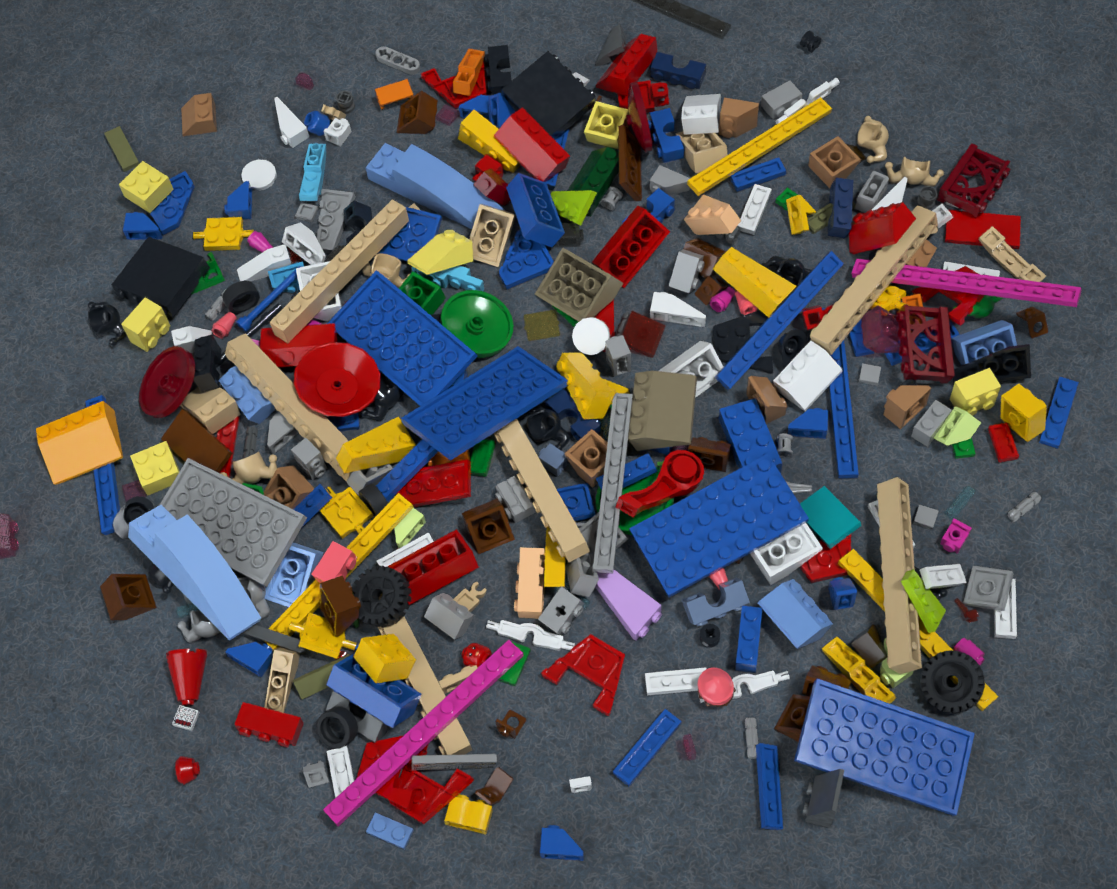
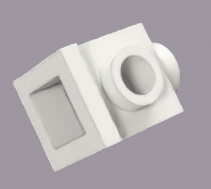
[324,118,352,147]

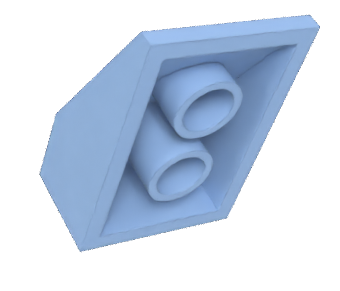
[265,542,324,607]

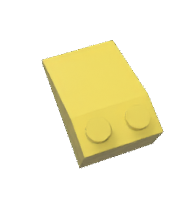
[407,230,473,275]

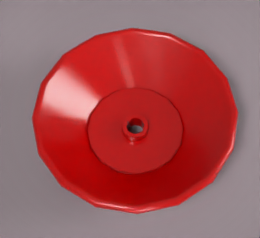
[294,342,381,417]

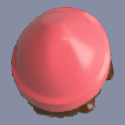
[697,667,736,707]

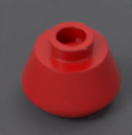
[175,756,200,785]

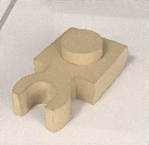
[321,104,346,121]
[453,582,486,612]

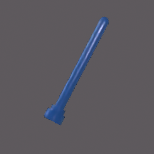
[236,266,302,332]

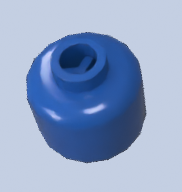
[304,110,330,136]

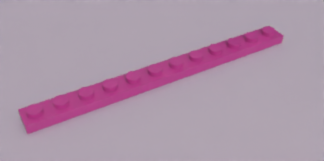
[851,259,1081,307]
[323,640,524,827]

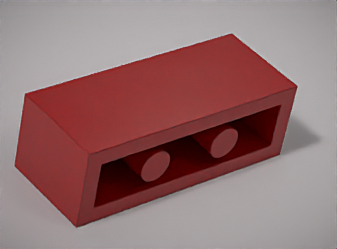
[234,702,304,747]

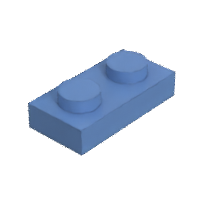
[366,812,414,850]

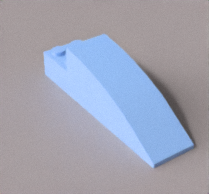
[128,505,261,641]

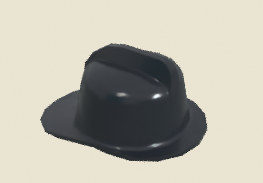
[778,329,807,369]
[113,496,154,540]

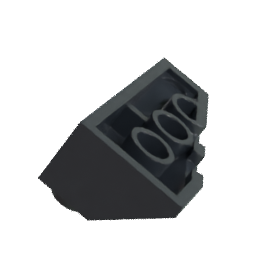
[953,344,1031,387]

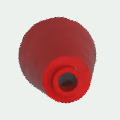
[166,649,207,706]

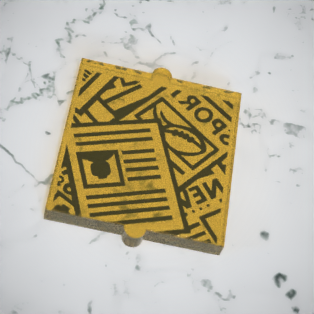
[524,310,560,341]

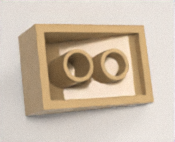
[675,131,727,173]
[469,204,516,267]
[180,387,241,434]

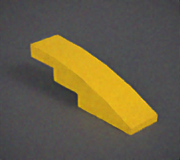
[544,526,566,587]
[822,637,896,704]

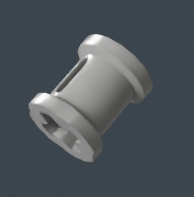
[601,187,623,211]
[776,433,793,458]

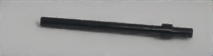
[215,303,283,368]

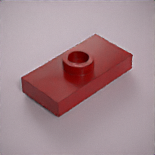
[988,422,1019,463]

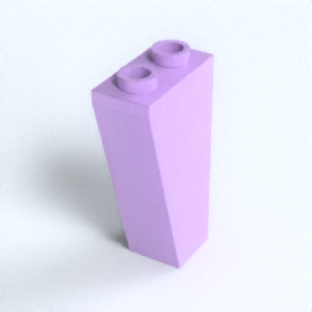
[595,570,662,641]

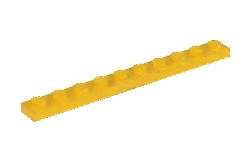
[687,97,832,196]
[264,493,414,650]
[838,549,998,711]

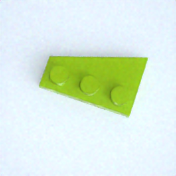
[551,190,597,226]
[901,569,946,633]

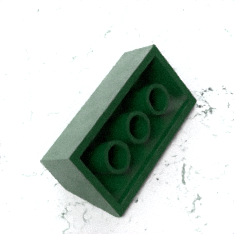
[567,147,619,217]

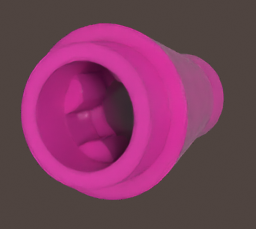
[247,231,274,253]
[710,287,735,312]

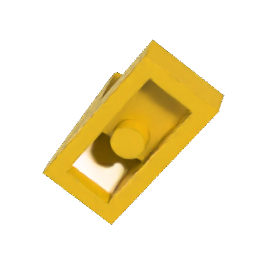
[786,195,816,235]

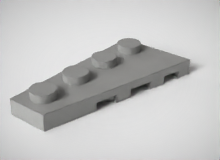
[317,189,356,254]

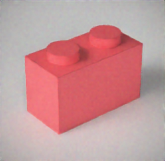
[311,541,357,583]

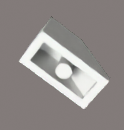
[171,326,212,353]

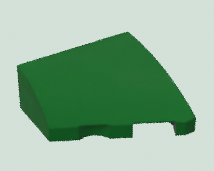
[191,252,225,294]

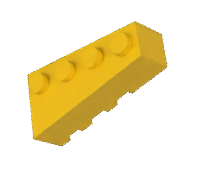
[458,110,521,173]
[713,247,796,317]
[556,353,616,419]
[336,416,416,473]

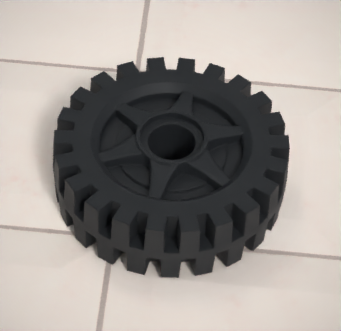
[352,565,412,627]
[921,650,985,713]

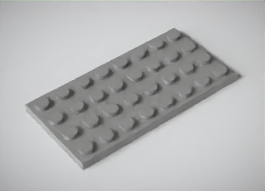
[160,458,307,587]

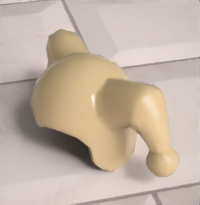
[857,116,889,163]
[885,157,944,187]
[362,253,410,288]
[220,452,277,484]

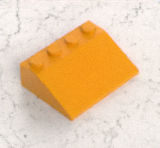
[36,401,123,485]

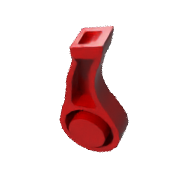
[615,450,704,517]

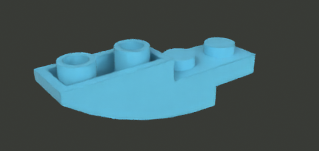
[299,143,326,201]
[412,266,484,291]

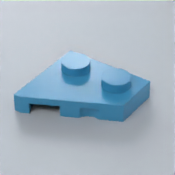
[268,261,304,293]

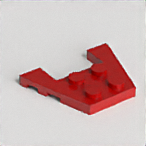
[421,59,487,109]
[912,266,985,326]
[800,534,851,583]
[541,634,625,717]
[357,735,428,811]
[390,751,474,825]

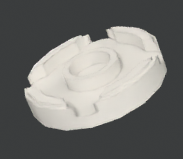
[241,160,277,191]
[572,317,610,355]

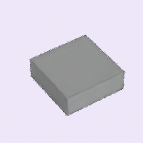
[295,202,318,223]
[859,363,881,386]
[913,505,938,530]

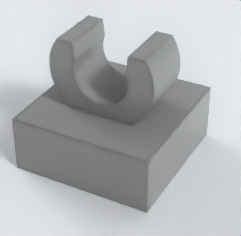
[303,761,329,788]

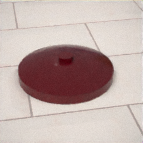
[626,81,652,153]
[139,346,195,418]

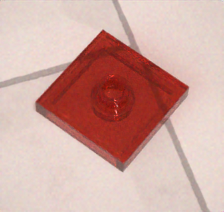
[622,311,666,358]

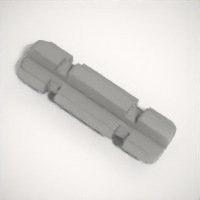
[205,289,226,321]
[1007,492,1041,522]
[745,718,758,759]

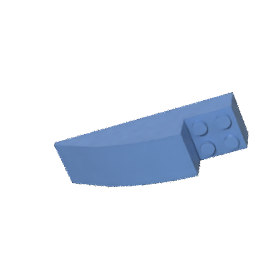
[366,143,505,229]

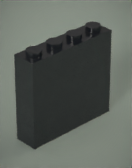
[501,51,596,140]
[111,236,210,317]

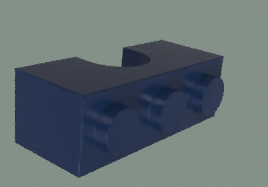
[651,52,706,89]
[828,178,854,238]
[546,389,601,441]

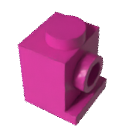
[940,518,972,554]

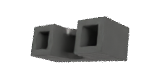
[326,691,389,742]

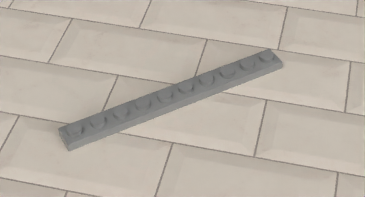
[593,393,633,574]

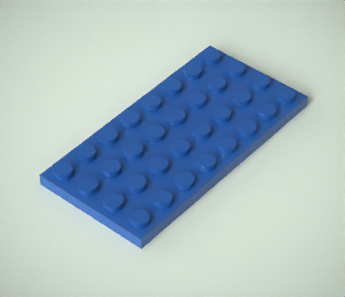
[327,270,477,406]
[401,346,568,461]
[629,454,809,597]
[794,679,975,816]

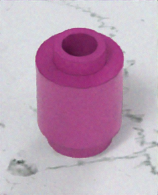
[953,638,985,666]

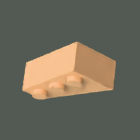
[684,195,741,235]
[514,547,545,619]

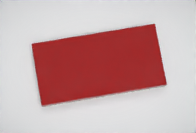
[945,210,1021,249]
[397,459,471,507]

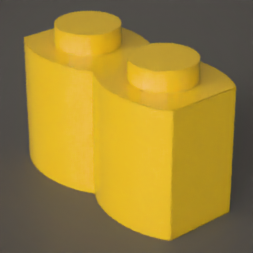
[444,794,493,834]

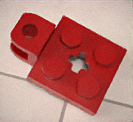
[618,80,669,113]

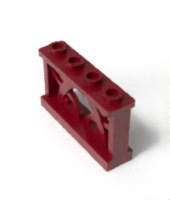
[937,143,1011,218]
[896,304,955,384]

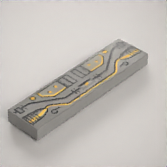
[411,754,497,770]

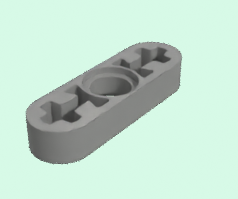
[376,46,420,75]

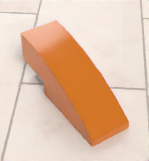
[453,49,485,96]

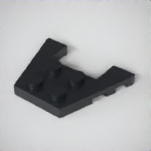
[713,310,773,374]

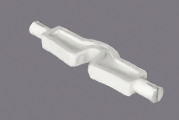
[775,78,840,124]
[486,620,575,651]
[698,671,790,703]

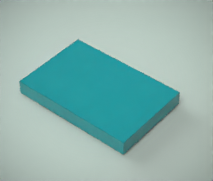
[800,486,862,549]

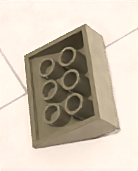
[535,248,623,322]
[628,371,697,451]

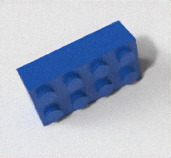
[506,173,565,247]
[719,398,782,473]
[326,653,422,728]

